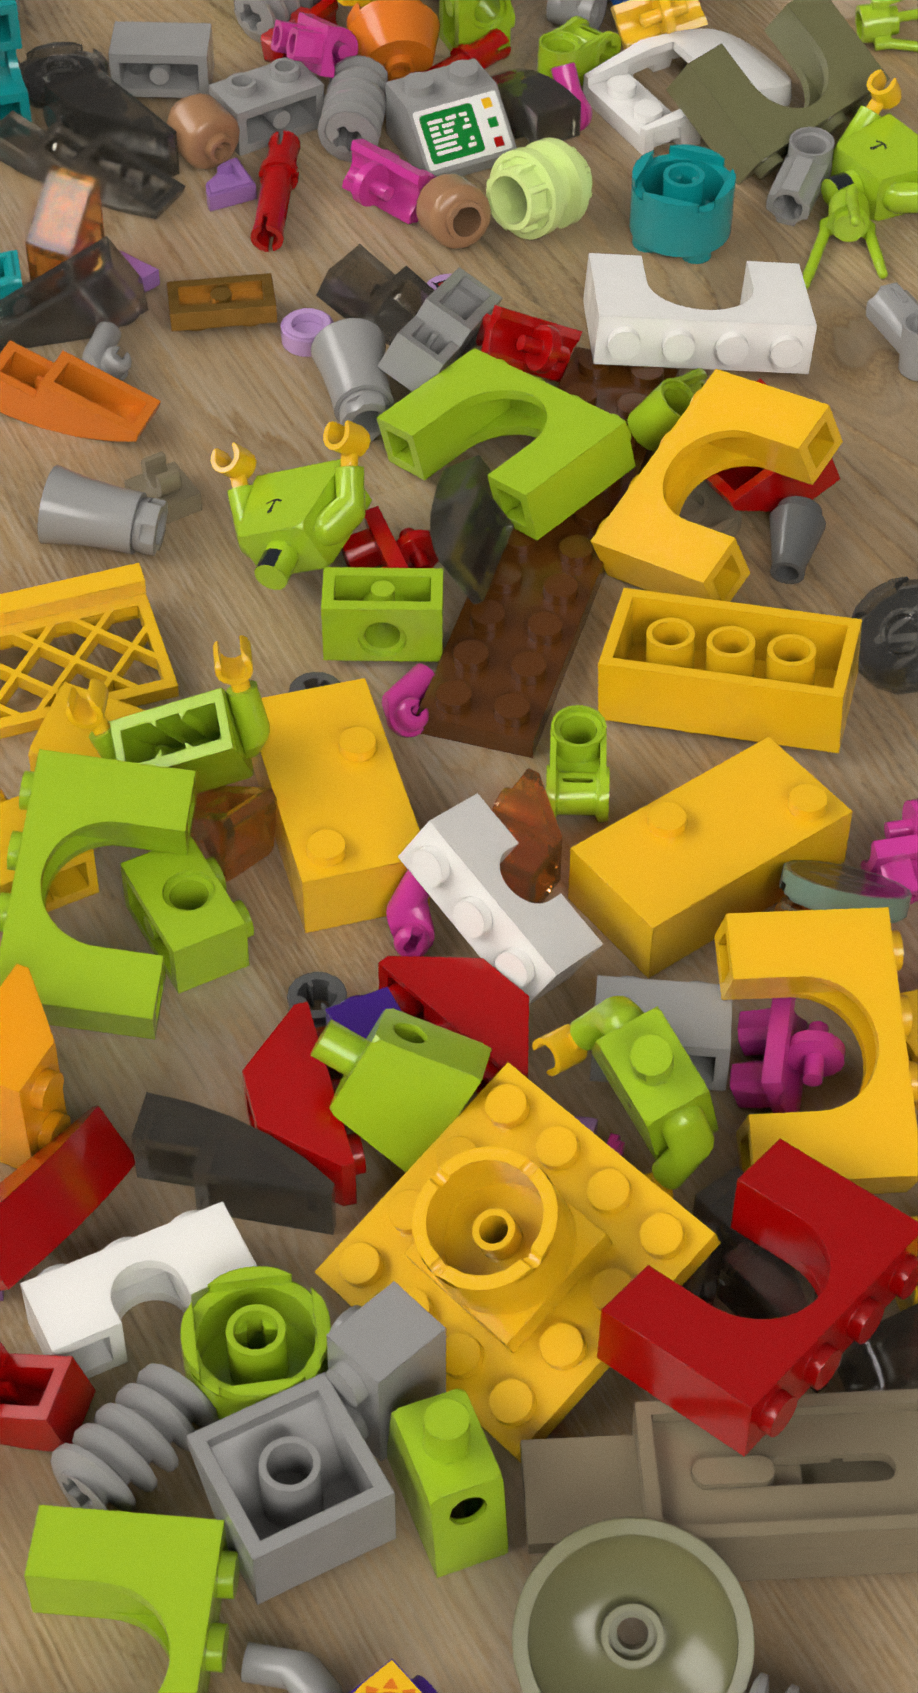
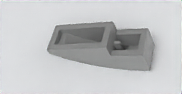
[377,267,502,392]

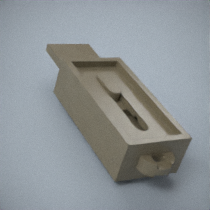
[520,1389,918,1581]

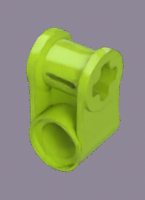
[536,16,621,96]
[627,368,708,452]
[545,705,610,823]

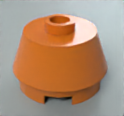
[346,0,440,82]

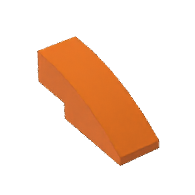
[0,340,161,442]

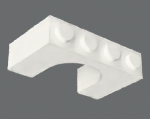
[583,253,817,374]

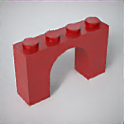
[597,1139,918,1457]

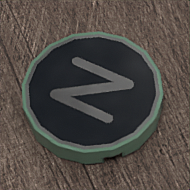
[779,860,912,923]

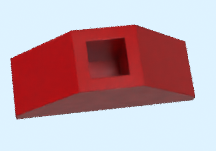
[378,956,529,1094]
[242,1001,367,1207]

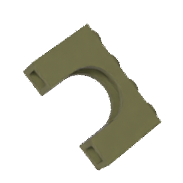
[666,0,890,185]

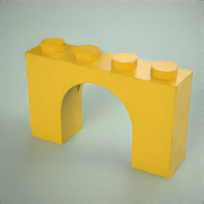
[591,369,843,602]
[714,907,918,1194]

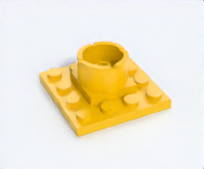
[314,1062,720,1463]

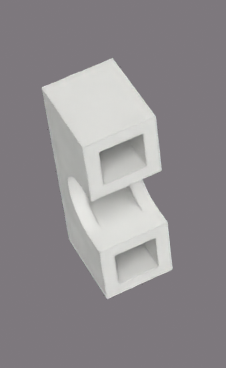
[398,793,603,1005]
[20,1201,257,1378]

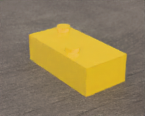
[598,588,862,754]
[251,678,430,933]
[568,736,853,979]

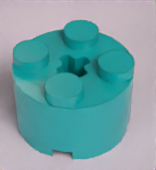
[629,144,736,264]

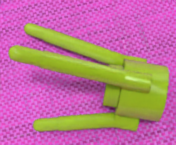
[855,0,918,52]
[803,186,888,289]

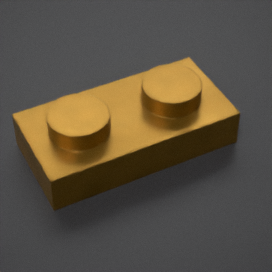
[166,273,278,331]

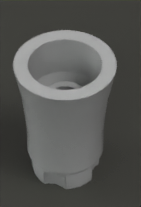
[311,318,394,441]
[37,465,168,556]

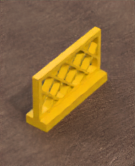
[0,563,179,739]

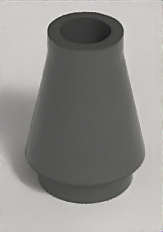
[769,496,826,584]

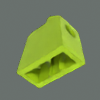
[310,1008,492,1172]
[387,1389,509,1578]

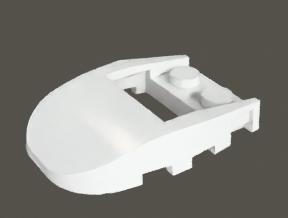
[583,29,792,155]

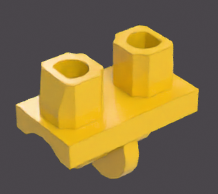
[610,0,708,50]

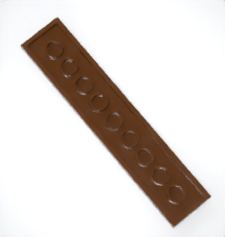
[416,347,680,758]

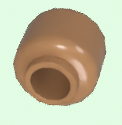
[165,93,240,170]
[416,174,491,249]

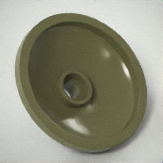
[512,1516,755,1693]

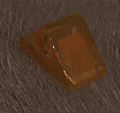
[190,786,277,882]

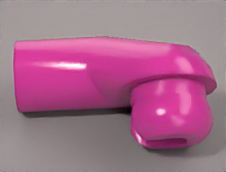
[551,62,593,131]
[381,663,435,738]
[386,870,435,956]

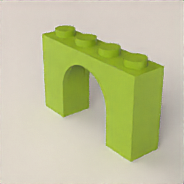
[377,348,636,540]
[0,749,197,1040]
[24,1505,240,1693]

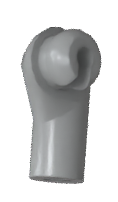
[82,321,132,381]
[241,1642,343,1693]

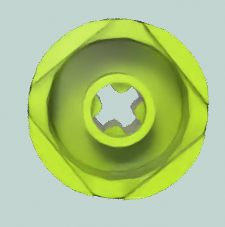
[180,1266,331,1420]

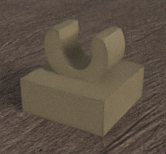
[124,451,202,524]

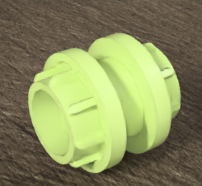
[486,138,592,240]

